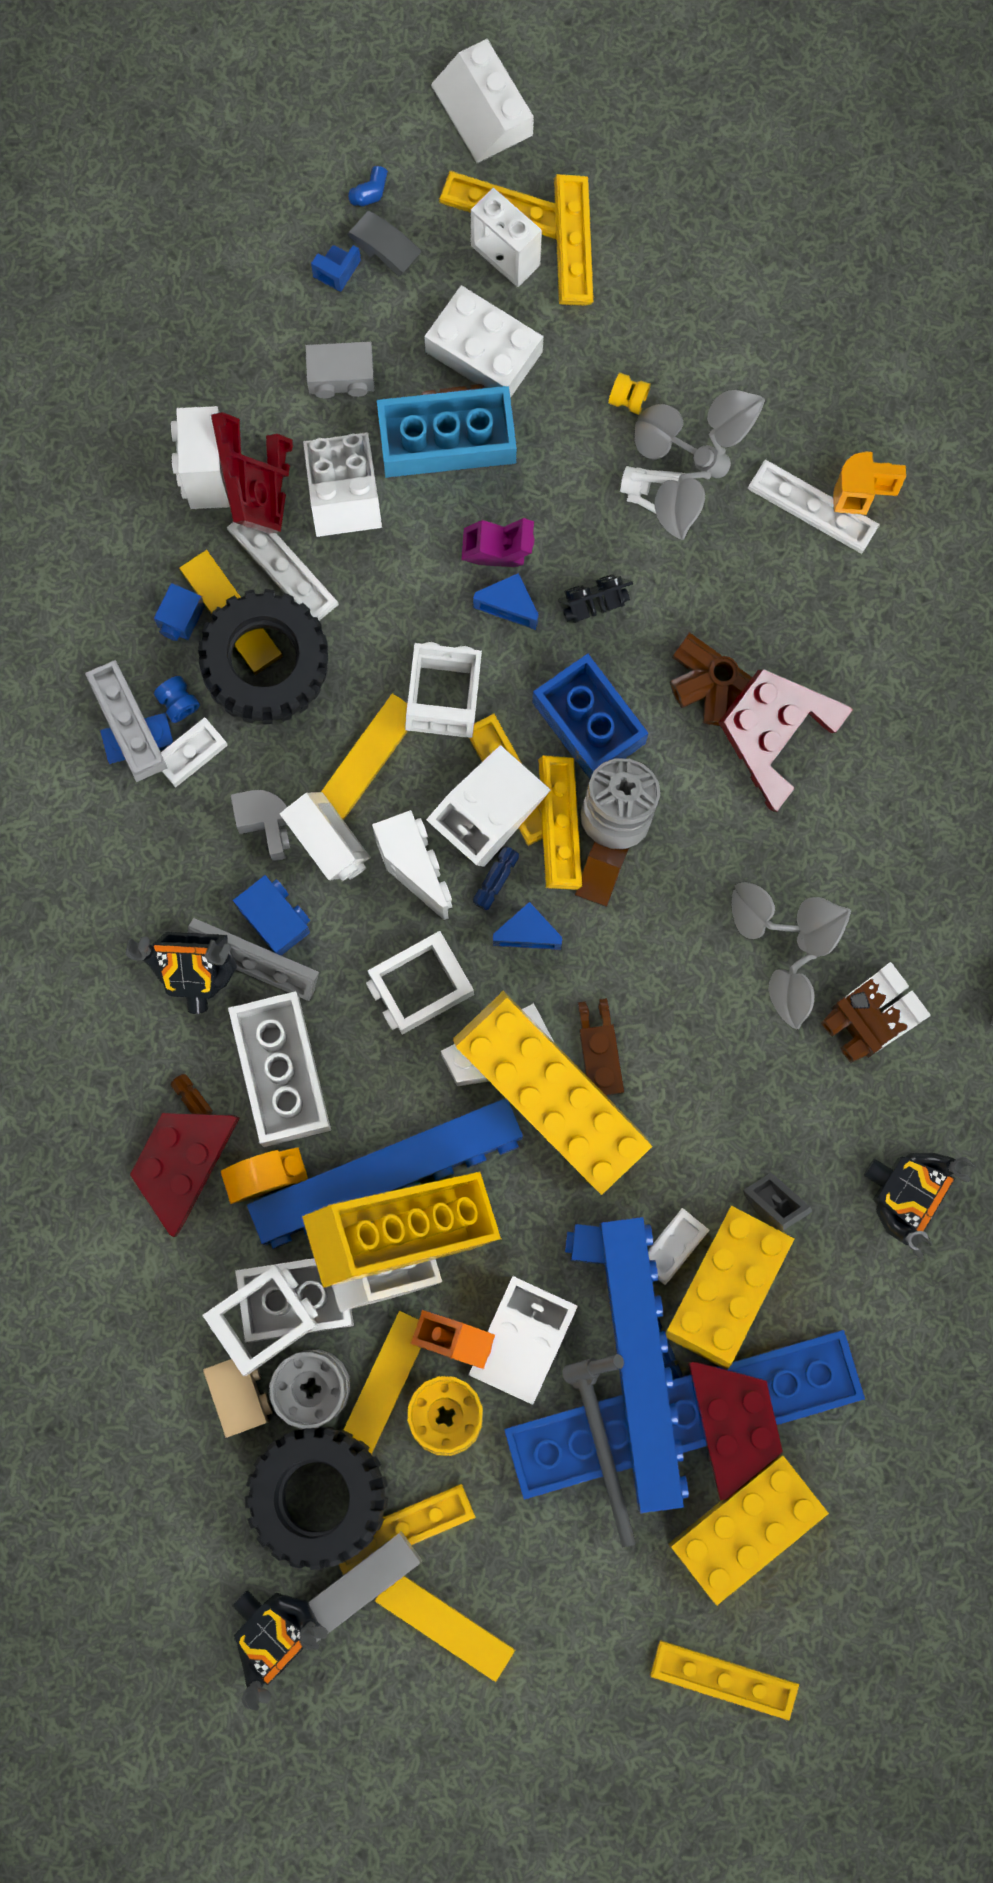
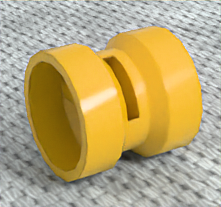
[608,373,651,415]

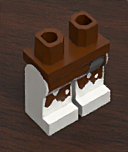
[821,962,931,1063]

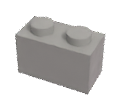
[305,342,374,398]

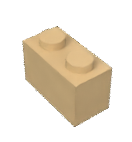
[203,1359,273,1438]

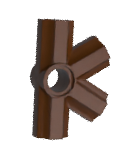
[670,632,752,726]

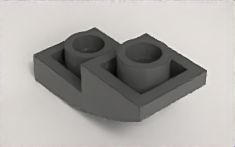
[347,211,422,277]

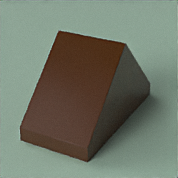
[575,842,629,907]

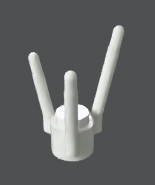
[620,466,685,513]

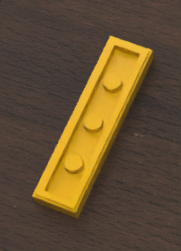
[439,171,556,239]
[554,174,593,305]
[179,550,282,675]
[321,693,408,821]
[469,714,543,846]
[538,755,582,890]
[344,1311,421,1455]
[339,1484,475,1574]
[375,1575,515,1682]
[650,1640,799,1721]

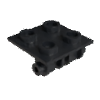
[558,574,633,623]

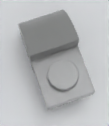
[231,790,290,861]

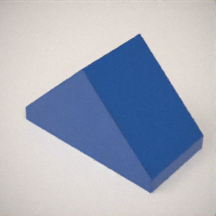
[473,573,538,630]
[493,902,562,950]

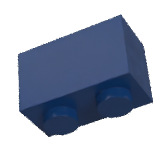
[233,875,310,956]

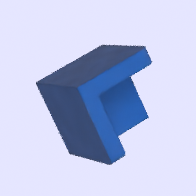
[311,245,361,292]

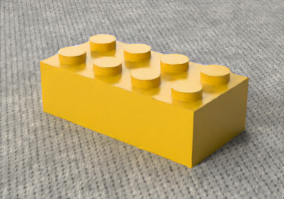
[666,1206,795,1370]
[668,1455,829,1606]

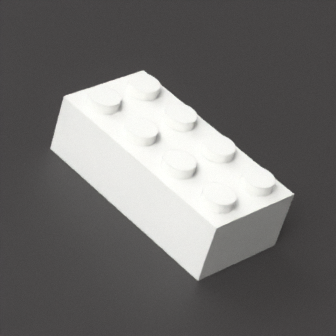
[228,991,331,1147]

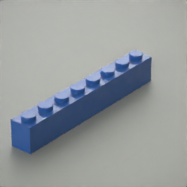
[247,1098,523,1249]
[599,1217,689,1513]

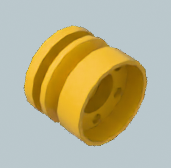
[407,1376,483,1456]

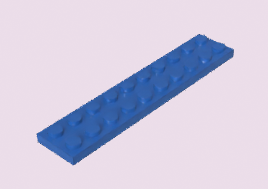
[504,1330,865,1499]

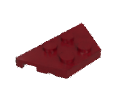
[130,1113,240,1237]
[688,1362,783,1501]

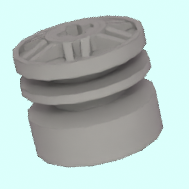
[581,758,660,849]
[269,1349,351,1429]

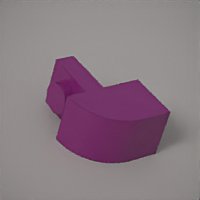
[461,518,535,567]

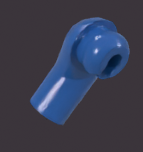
[348,166,388,207]

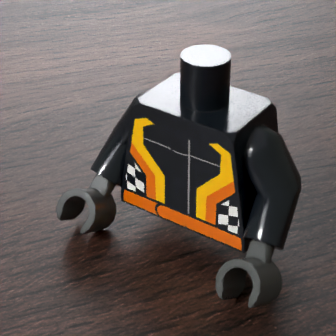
[125,932,237,1014]
[864,1153,976,1257]
[232,1590,328,1711]

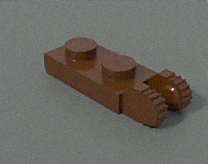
[578,998,624,1096]

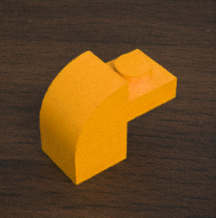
[833,452,906,515]
[221,1147,308,1204]

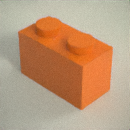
[411,1310,495,1369]

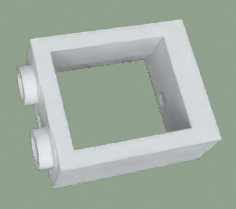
[471,188,542,287]
[405,642,482,738]
[279,792,371,881]
[366,931,474,1035]
[203,1265,319,1376]

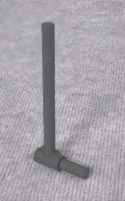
[563,1354,636,1547]

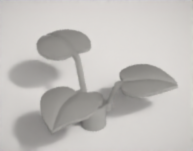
[635,390,765,540]
[732,882,851,1029]

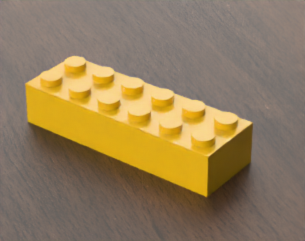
[453,991,653,1195]
[302,1172,501,1288]

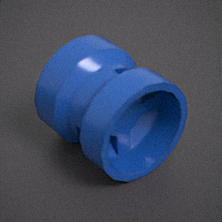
[153,676,200,723]

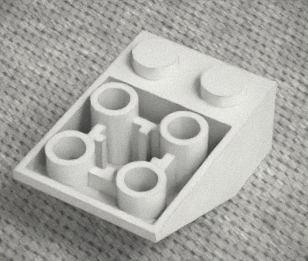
[303,433,382,537]
[426,745,551,867]
[372,810,452,920]
[469,1276,577,1405]

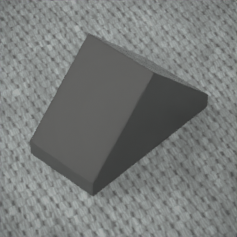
[743,1173,812,1232]

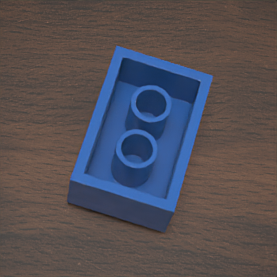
[532,653,648,779]

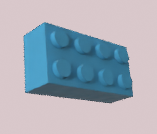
[377,386,517,478]

